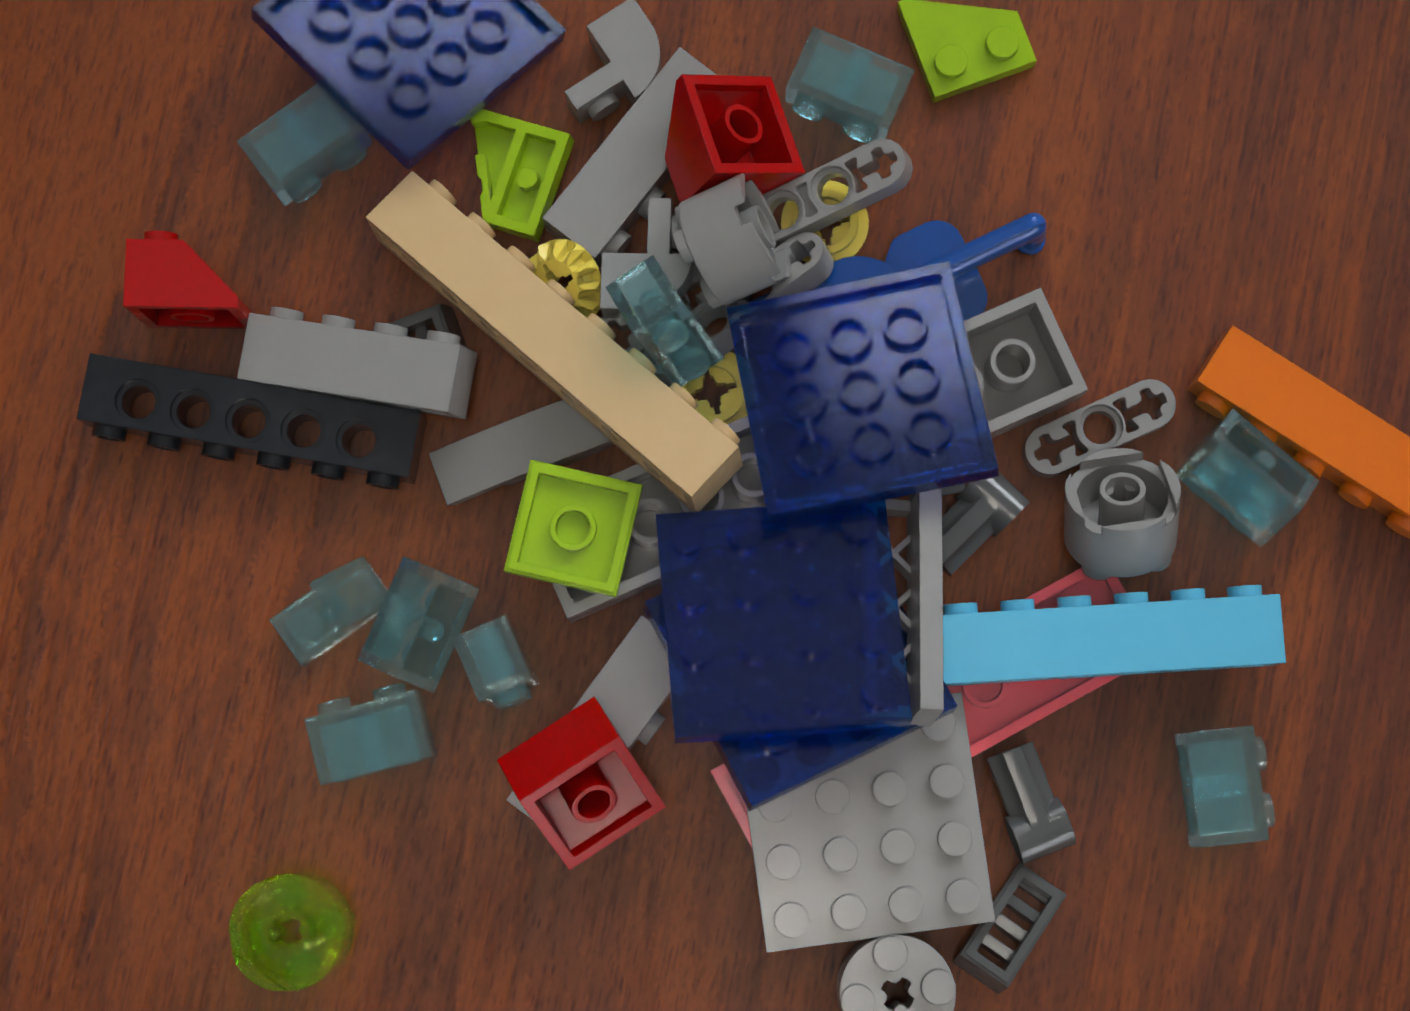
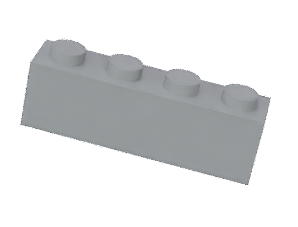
[543,47,716,268]
[237,307,477,419]
[506,615,699,819]

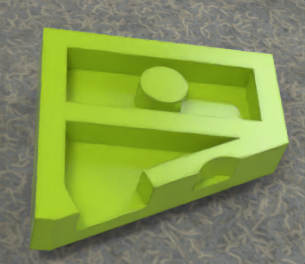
[896,0,1037,103]
[470,106,575,242]

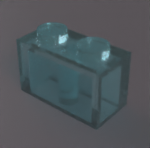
[785,26,915,143]
[237,77,373,207]
[605,255,724,386]
[1176,408,1320,548]
[358,556,480,693]
[452,615,540,711]
[304,683,437,786]
[1175,725,1275,848]

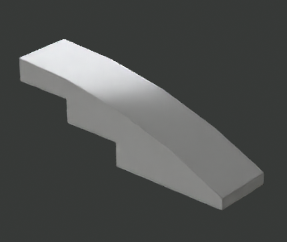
[429,400,615,505]

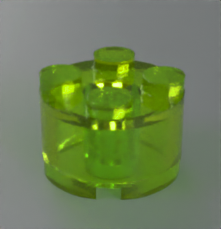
[229,872,355,991]

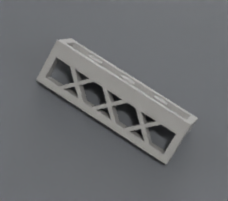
[861,487,944,726]

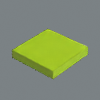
[504,459,643,598]

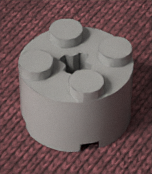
[673,173,791,309]
[1064,448,1181,580]
[837,934,956,1011]

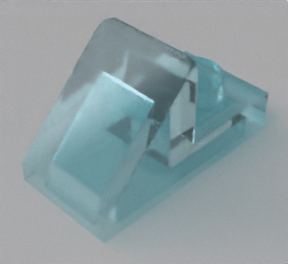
[269,556,396,667]

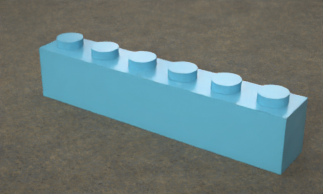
[943,585,1286,686]

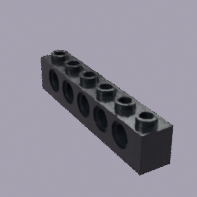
[76,353,427,490]

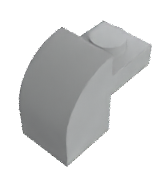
[564,0,661,124]
[600,198,695,319]

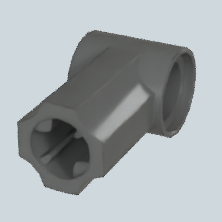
[942,463,1030,576]
[986,742,1076,864]

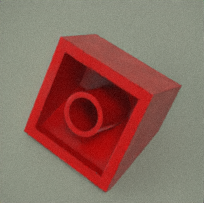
[665,74,805,203]
[123,230,253,329]
[497,696,666,870]

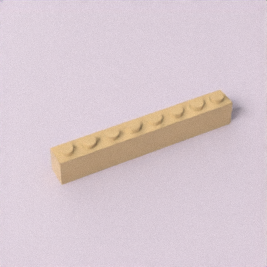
[366,171,743,515]

